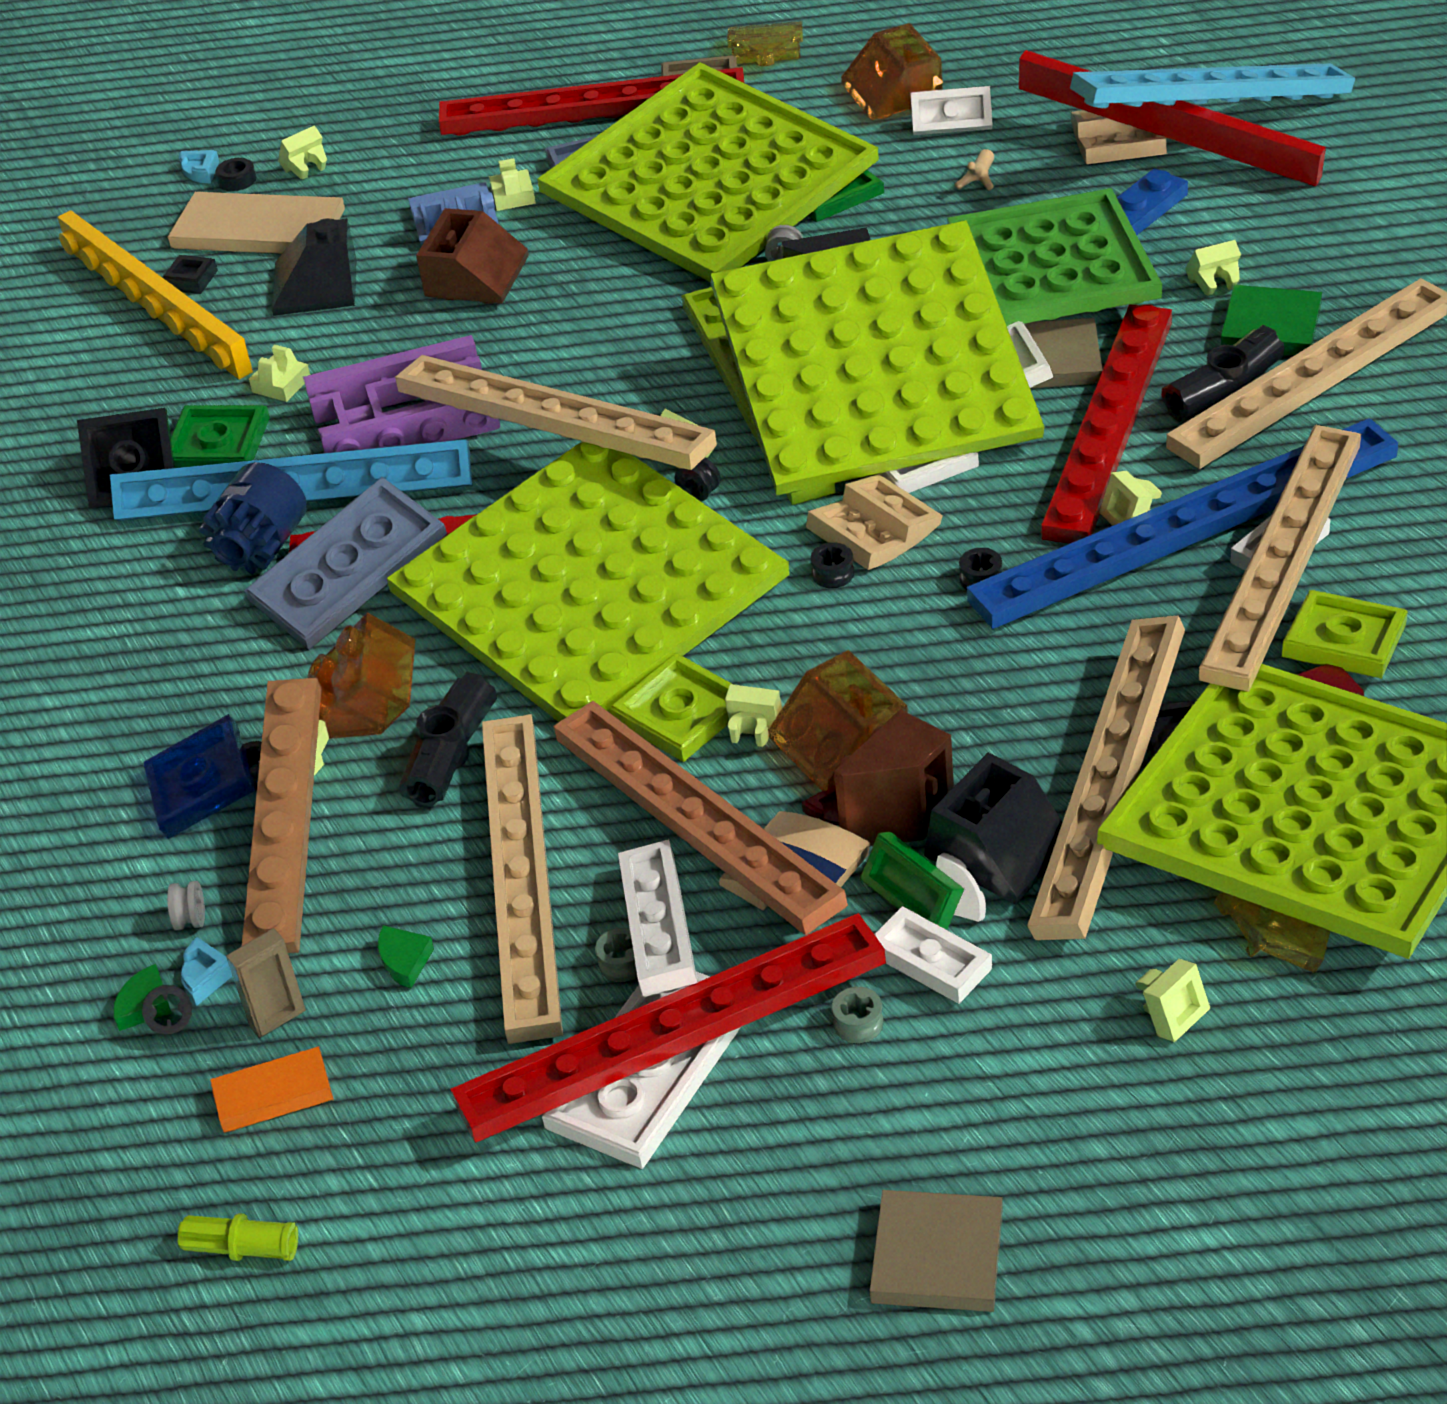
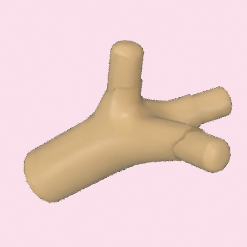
[955,149,994,191]

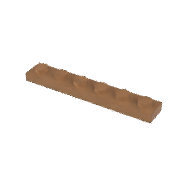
[242,678,321,953]

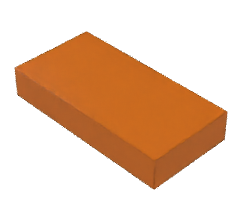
[210,1046,334,1133]

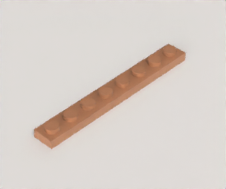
[553,701,848,935]

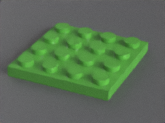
[947,188,1162,326]

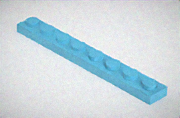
[1070,63,1355,108]

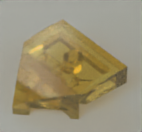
[727,21,804,66]
[1214,892,1330,973]

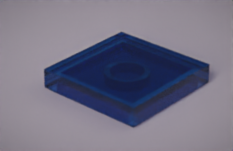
[143,714,256,839]

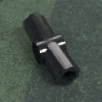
[1161,325,1284,422]
[399,672,497,808]

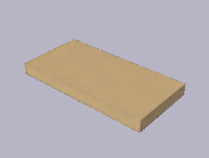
[168,192,345,254]

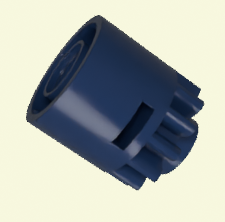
[199,462,307,574]

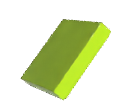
[1281,590,1408,679]
[609,653,734,762]

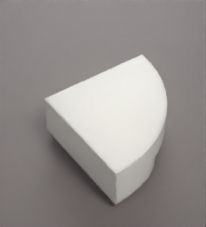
[936,853,986,922]

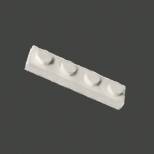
[618,839,698,997]

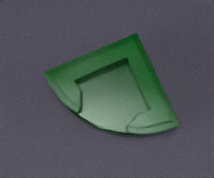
[378,925,434,989]
[114,964,172,1031]

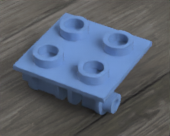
[408,182,499,244]

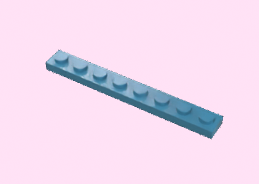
[110,439,473,521]

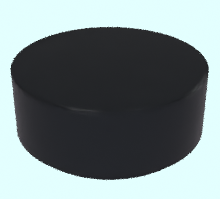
[215,158,257,191]

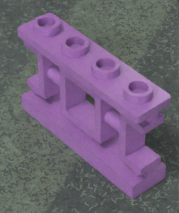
[303,335,500,453]

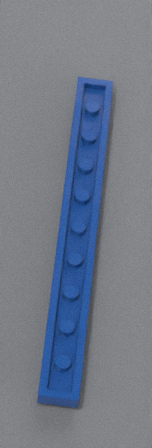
[967,418,1398,629]

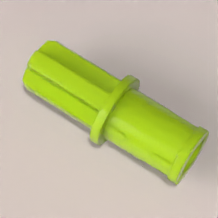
[177,1213,298,1261]

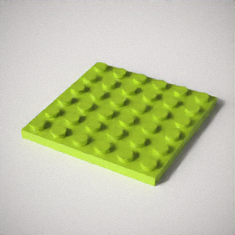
[537,62,879,282]
[711,220,1044,496]
[387,441,790,722]
[1097,664,1447,959]

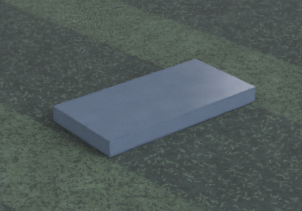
[244,477,447,650]

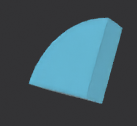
[179,150,219,183]
[181,937,232,1007]

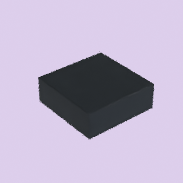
[162,255,218,294]

